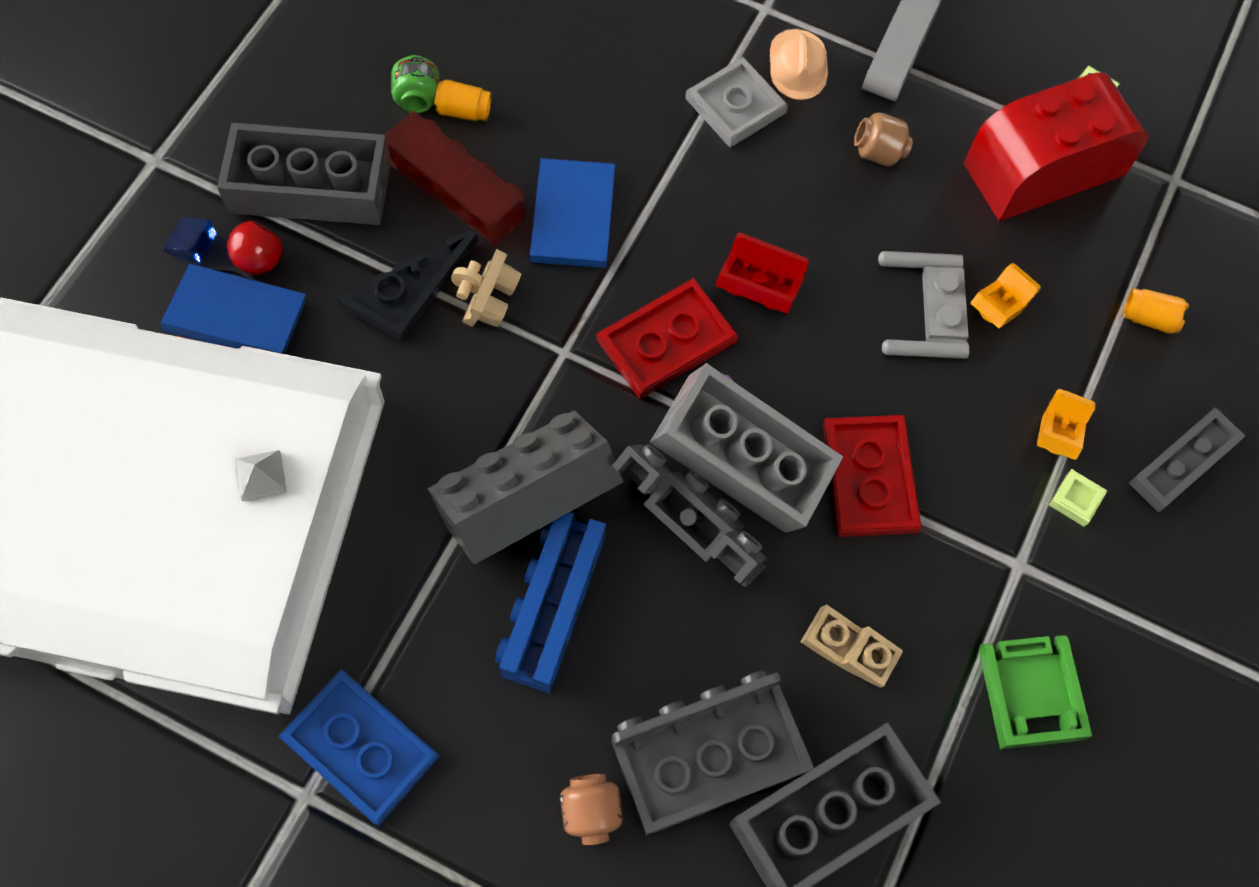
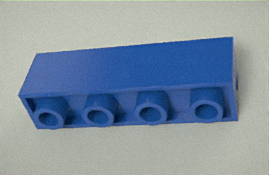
[495,512,606,694]

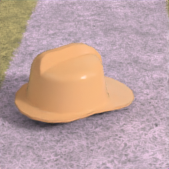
[770,29,828,100]

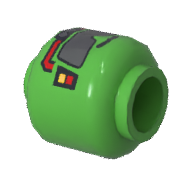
[391,55,440,113]

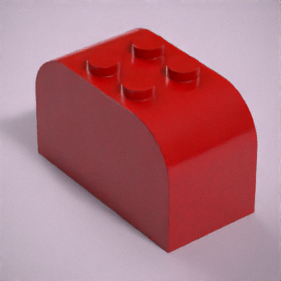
[964,72,1149,221]

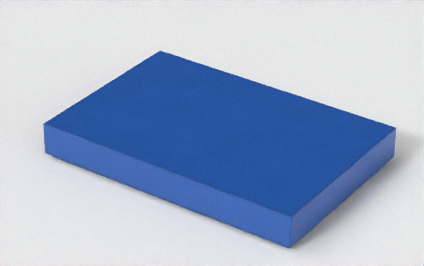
[530,158,615,268]
[161,264,306,354]
[278,669,440,827]

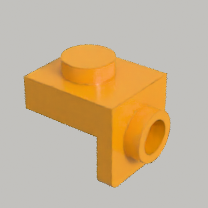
[970,263,1041,329]
[1037,389,1095,460]

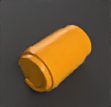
[434,79,492,122]
[1123,288,1189,334]

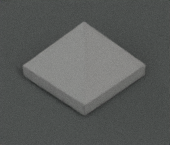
[235,450,287,501]

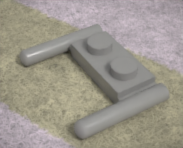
[878,251,969,359]

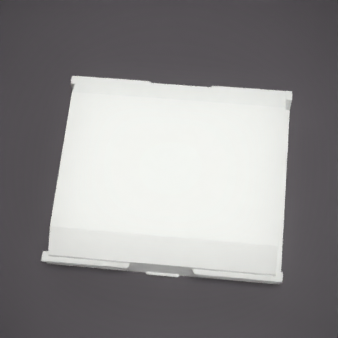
[0,297,385,715]

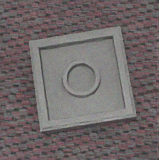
[685,57,788,148]

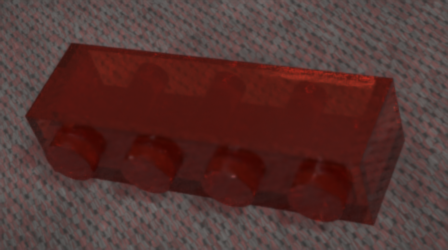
[385,111,526,247]

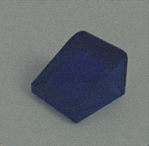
[163,218,217,265]

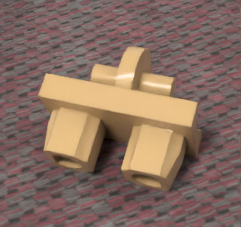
[451,249,521,327]

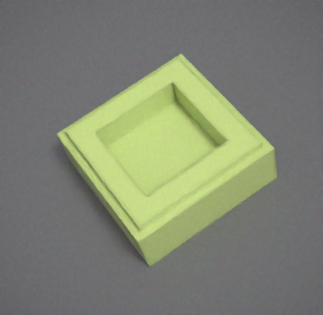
[1049,469,1107,527]

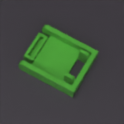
[979,635,1092,750]

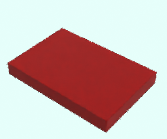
[596,278,738,399]
[823,415,922,537]

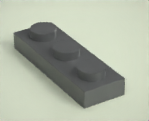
[1129,407,1245,513]

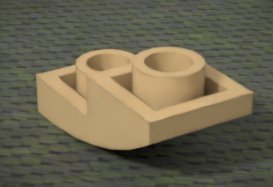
[801,605,903,688]

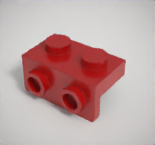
[715,233,810,314]

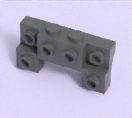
[612,444,768,587]

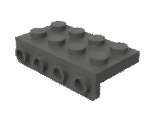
[611,670,814,836]

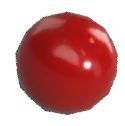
[227,220,283,275]

